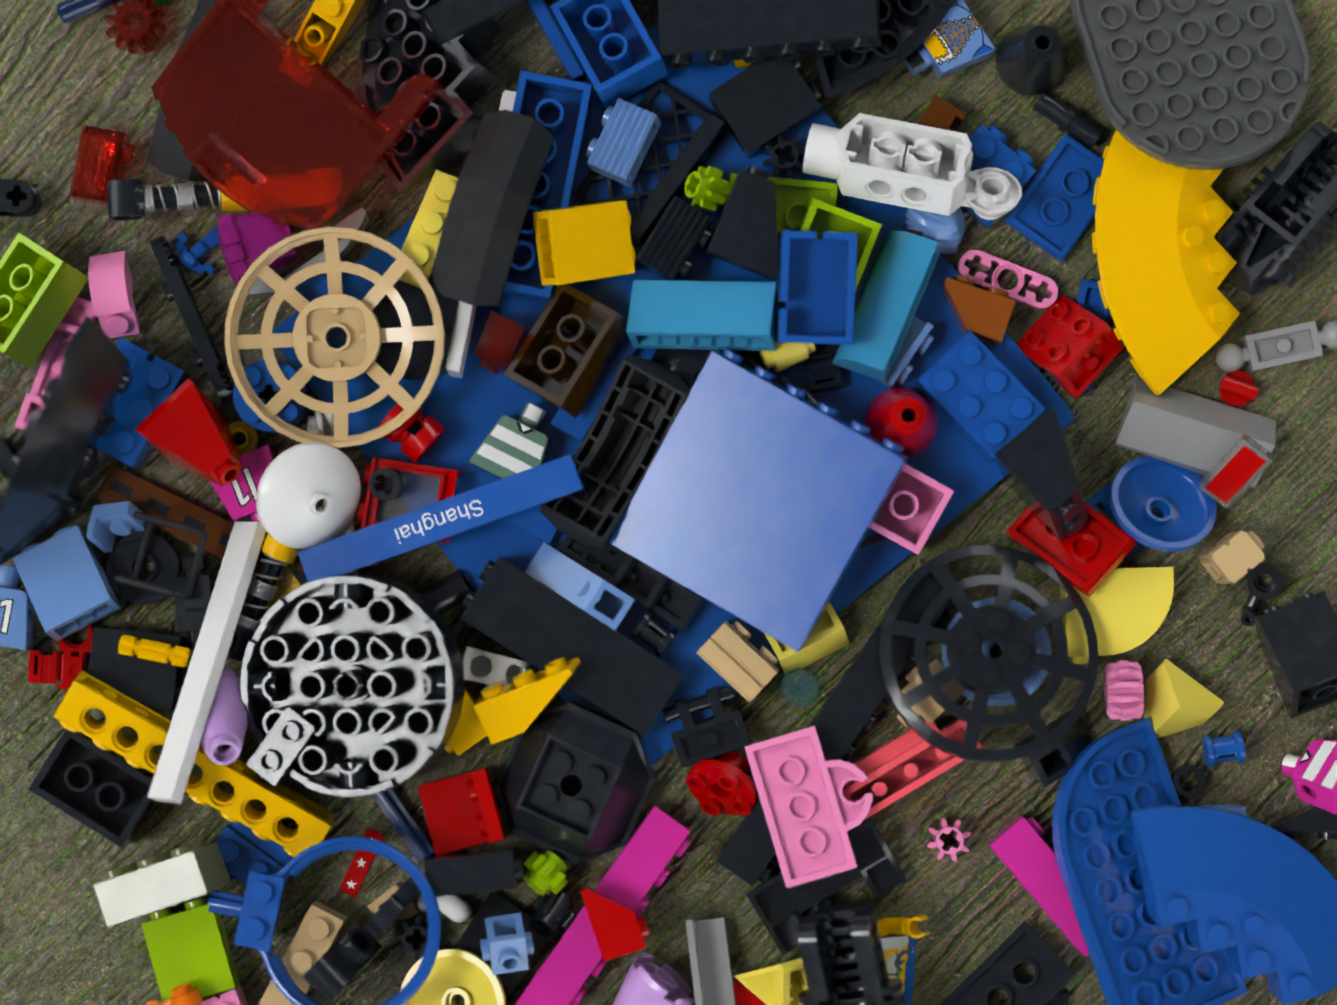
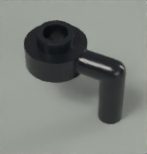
[1241,562,1284,627]

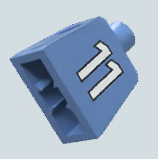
[0,565,34,650]

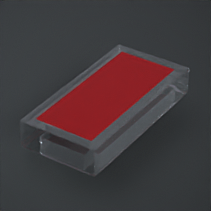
[1198,434,1274,509]

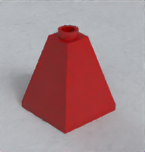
[135,378,243,487]

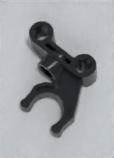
[303,877,420,1002]

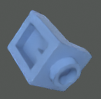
[87,501,147,553]

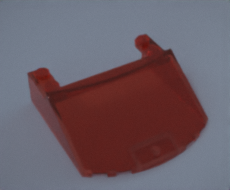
[151,0,443,231]

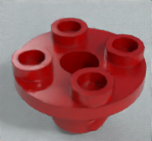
[685,751,758,816]

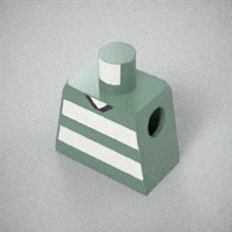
[469,402,550,479]

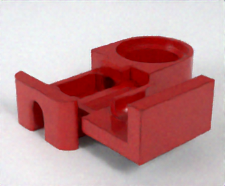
[28,624,93,690]

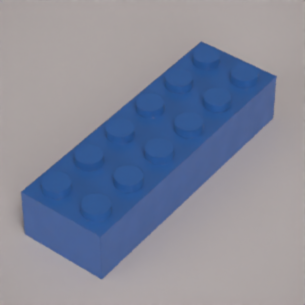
[503,71,593,302]

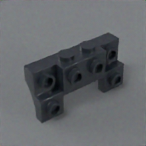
[746,818,907,955]

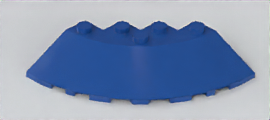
[1130,805,1337,1005]

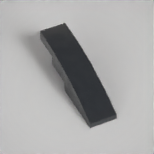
[557,535,704,632]

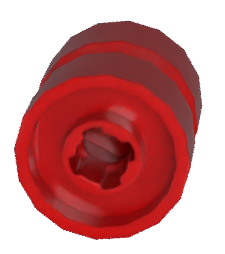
[379,403,446,463]

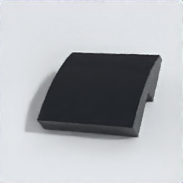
[454,891,549,996]

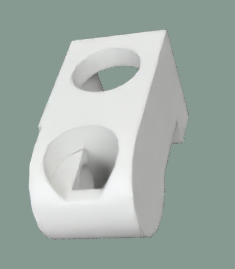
[462,646,530,686]

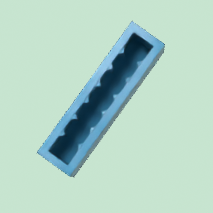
[832,231,940,383]
[626,280,779,351]

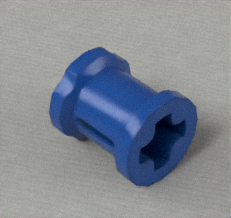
[1202,731,1245,768]

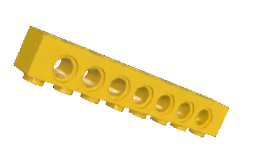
[53,671,336,857]

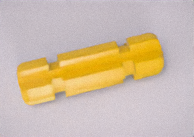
[118,635,191,667]

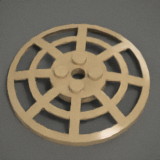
[225,227,445,448]

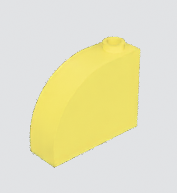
[1060,567,1174,664]

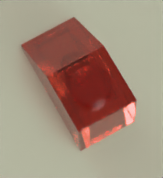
[474,311,528,375]

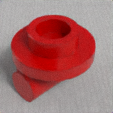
[1218,371,1259,407]

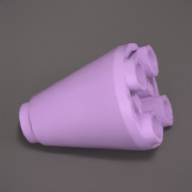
[181,669,248,765]

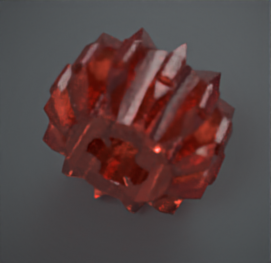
[104,0,167,55]

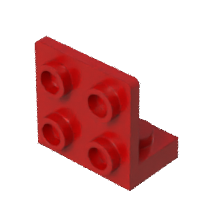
[1016,295,1124,399]
[418,767,506,856]

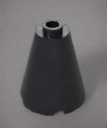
[996,24,1067,95]

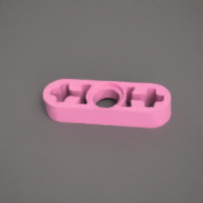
[957,250,1058,310]

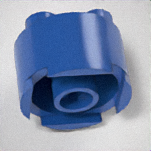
[233,360,310,435]

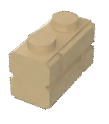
[1199,530,1265,585]
[696,621,779,703]

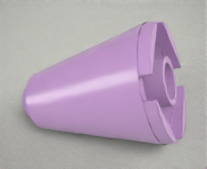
[612,952,695,1005]

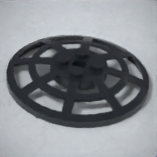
[879,545,1099,763]

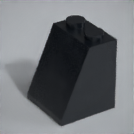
[705,166,779,280]
[995,408,1089,542]
[1256,591,1337,719]

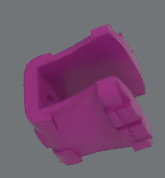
[218,208,297,287]

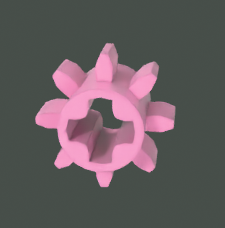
[926,817,971,862]

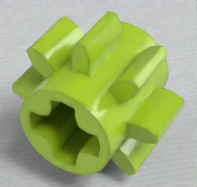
[684,166,730,212]
[523,850,568,896]

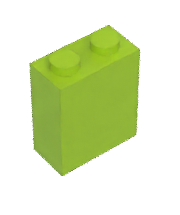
[141,897,240,1001]

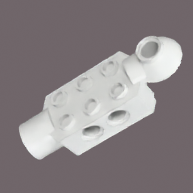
[803,113,1022,220]

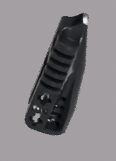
[1216,121,1337,296]
[798,902,905,1005]

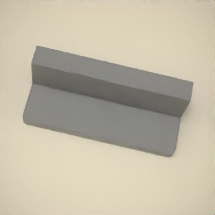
[685,917,736,1005]

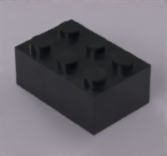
[28,729,156,847]

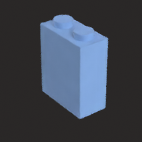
[12,525,121,641]

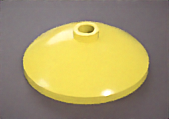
[400,948,506,1005]

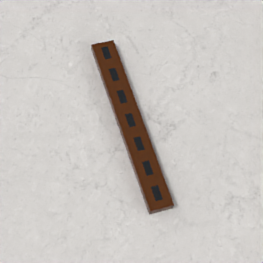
[96,464,308,585]

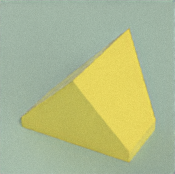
[1144,659,1224,739]
[733,957,808,1005]

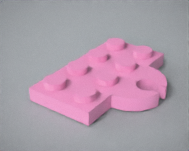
[745,726,873,888]

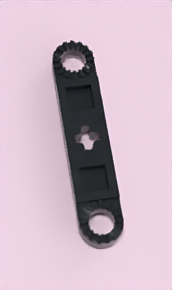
[150,235,234,404]

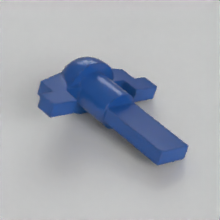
[174,226,219,275]

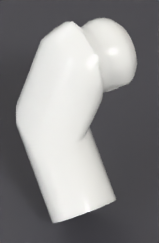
[418,894,472,923]

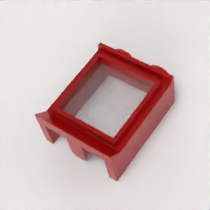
[357,457,463,543]

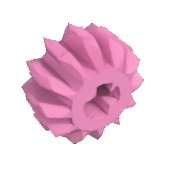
[1103,660,1144,721]

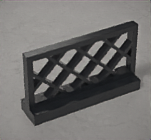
[573,80,728,246]

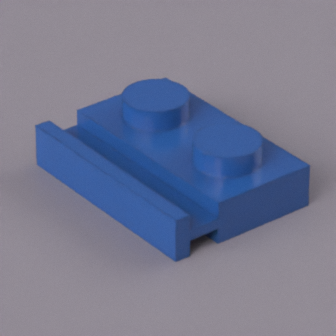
[214,822,294,885]

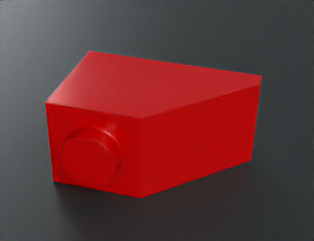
[580,886,651,962]

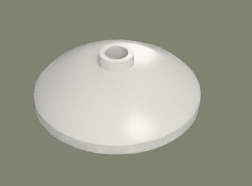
[256,442,361,549]

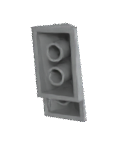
[1115,377,1276,488]

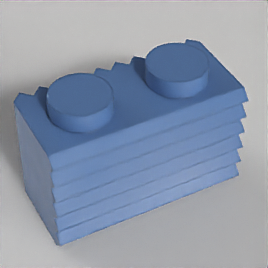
[586,98,661,187]

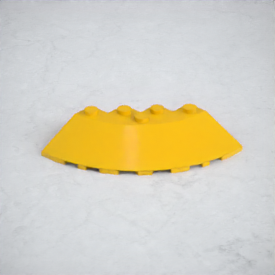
[1092,127,1240,396]

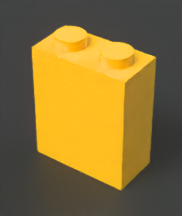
[532,200,636,285]

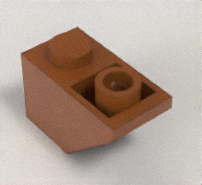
[941,275,1016,346]

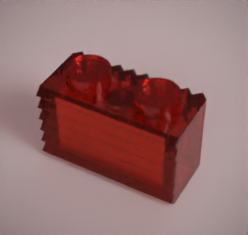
[69,125,134,206]

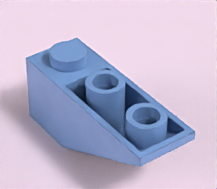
[524,542,635,631]

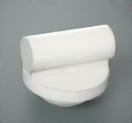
[307,411,334,436]

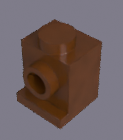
[918,96,966,131]

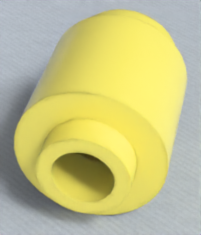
[759,342,816,373]

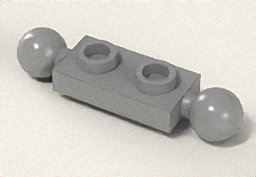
[1216,321,1337,372]

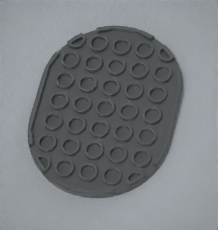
[1071,0,1311,170]

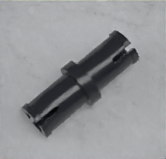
[1032,90,1105,148]

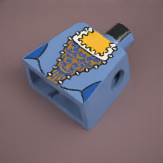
[904,0,995,79]

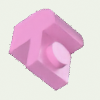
[88,251,140,338]

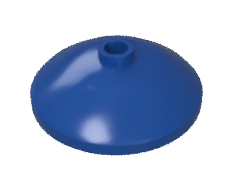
[1110,456,1217,552]

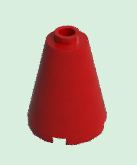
[866,386,938,457]

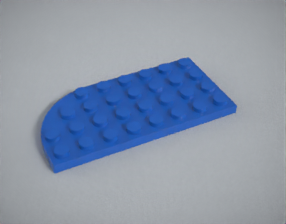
[1052,717,1248,1005]

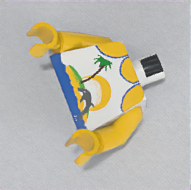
[877,914,930,1005]

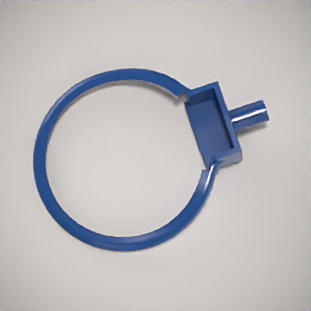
[208,837,441,1005]

